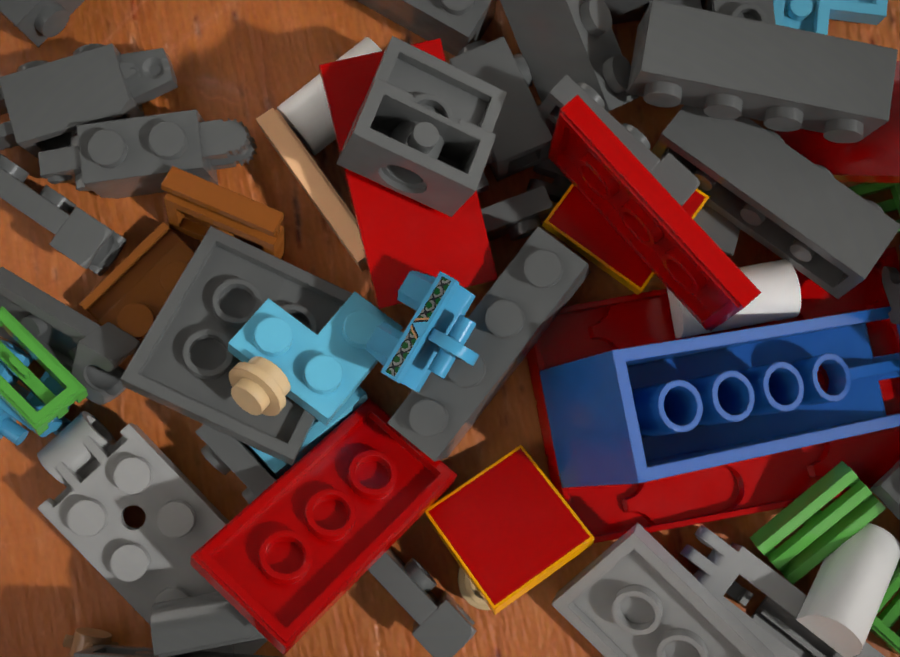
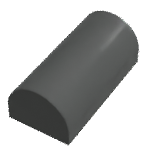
[151,592,265,657]

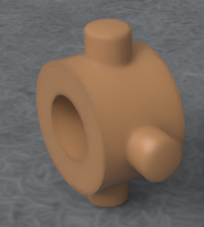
[63,628,119,657]

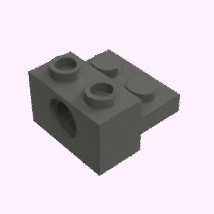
[336,36,507,217]

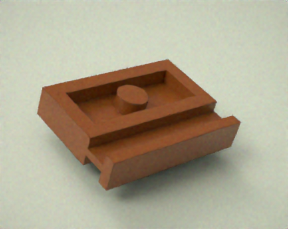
[161,166,284,259]
[79,222,195,357]

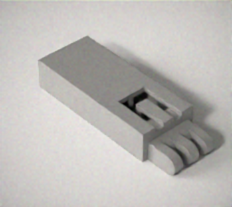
[680,525,885,657]

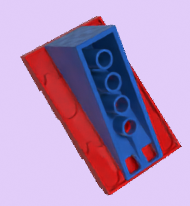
[527,247,900,543]

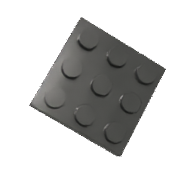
[120,226,372,465]

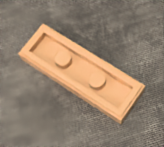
[256,108,368,272]

